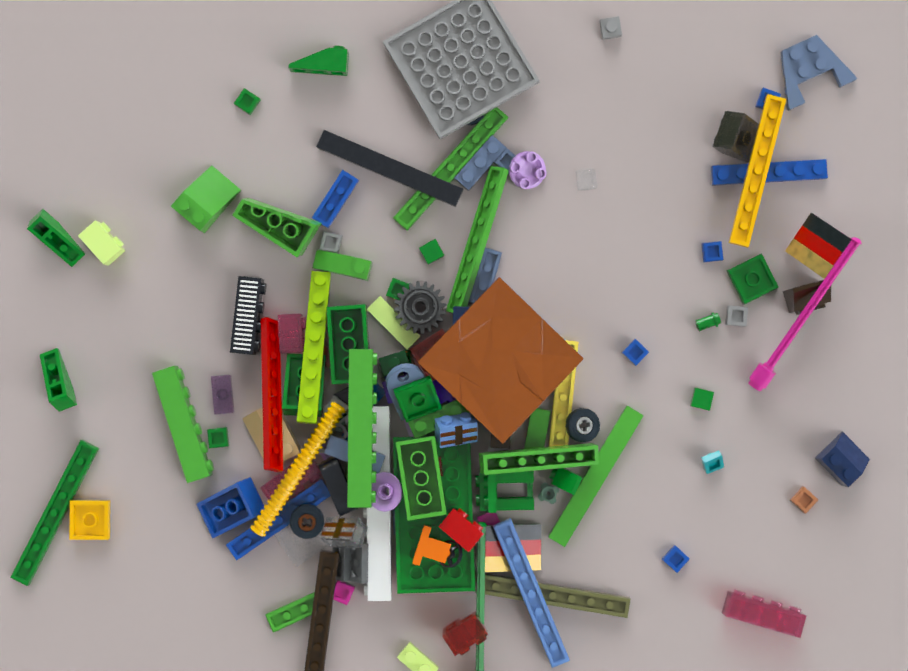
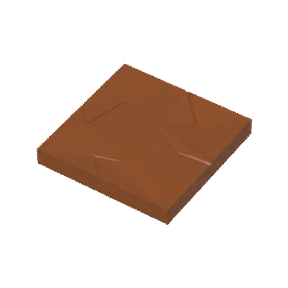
[418,277,584,444]

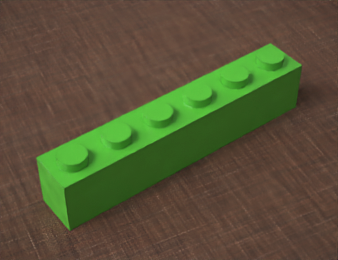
[152,366,214,483]
[479,443,599,475]

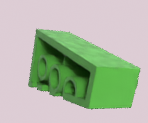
[232,198,322,257]

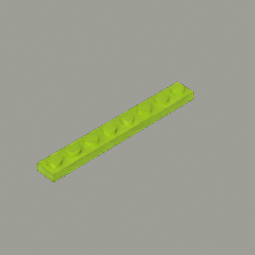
[297,271,331,424]

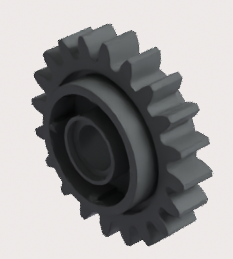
[394,281,447,334]

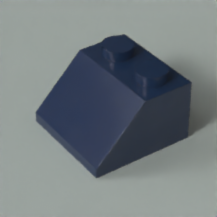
[815,431,870,488]

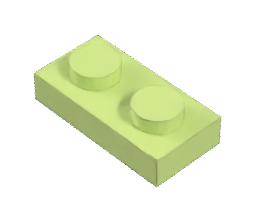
[397,642,439,671]

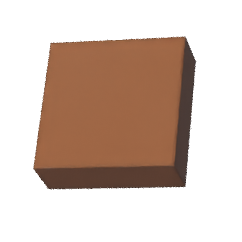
[790,486,818,514]

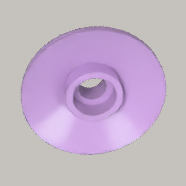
[372,472,403,512]

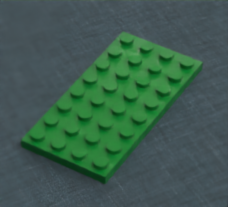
[393,436,475,594]

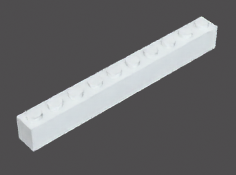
[363,406,392,601]

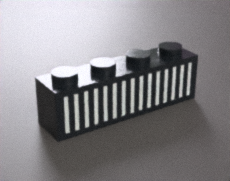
[230,276,267,355]

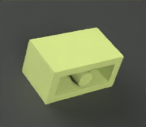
[78,220,125,266]

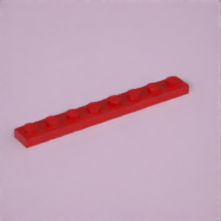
[261,317,284,472]

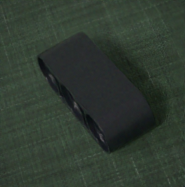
[319,458,358,516]

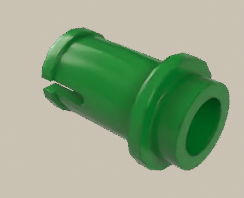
[695,312,721,332]

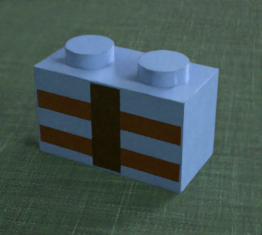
[435,412,478,448]

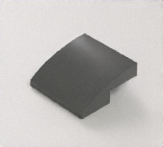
[332,540,368,584]

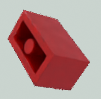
[438,508,484,552]

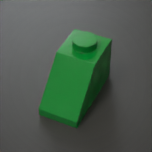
[549,468,582,495]

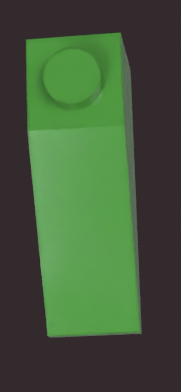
[312,250,372,281]

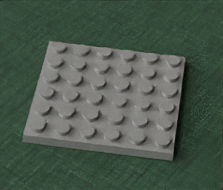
[383,0,539,140]

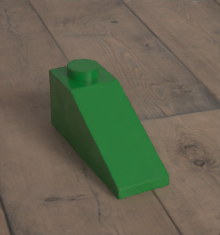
[288,46,349,76]
[27,209,85,267]
[40,348,77,412]

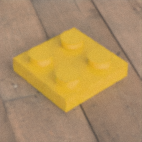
[69,500,110,540]

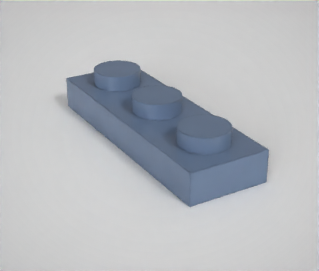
[454,135,506,191]

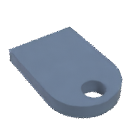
[386,363,425,421]

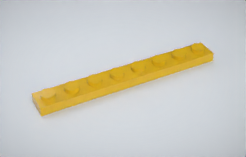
[728,94,786,248]

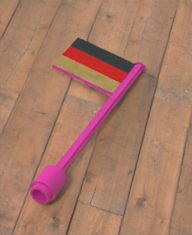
[748,213,862,391]

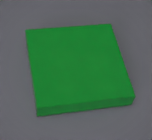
[727,253,779,305]
[393,375,442,423]

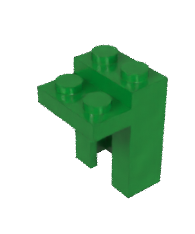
[475,471,534,513]

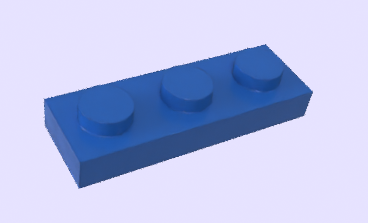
[312,170,359,229]

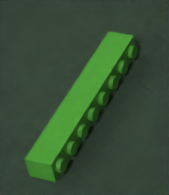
[347,349,377,508]

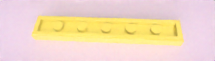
[548,340,579,447]

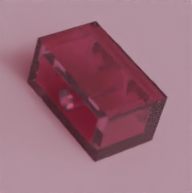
[278,313,307,354]

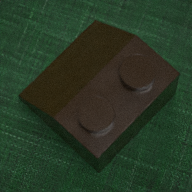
[783,280,831,315]

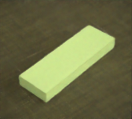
[367,296,421,349]

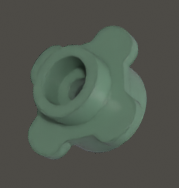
[538,482,559,504]

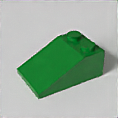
[282,353,326,417]

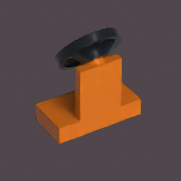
[412,524,463,568]

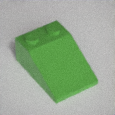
[171,166,241,233]

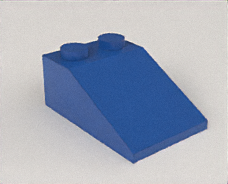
[196,477,265,539]

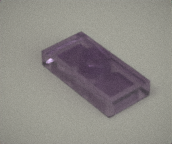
[211,375,234,415]

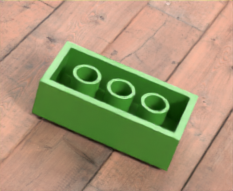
[396,436,447,521]

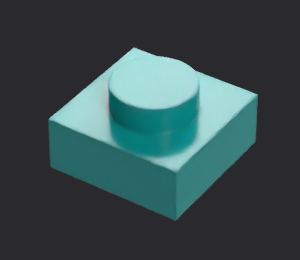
[701,450,724,474]

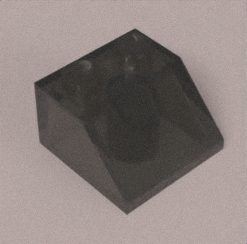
[712,111,759,163]

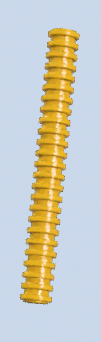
[250,402,346,537]

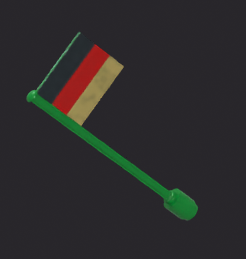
[475,522,541,671]

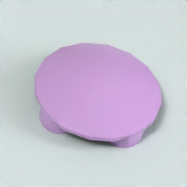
[509,151,547,189]

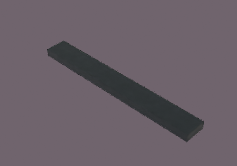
[316,130,464,207]

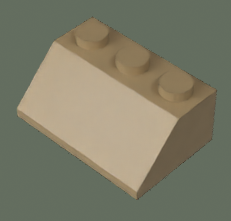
[242,407,301,462]

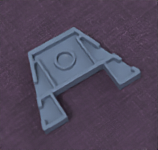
[780,35,857,111]

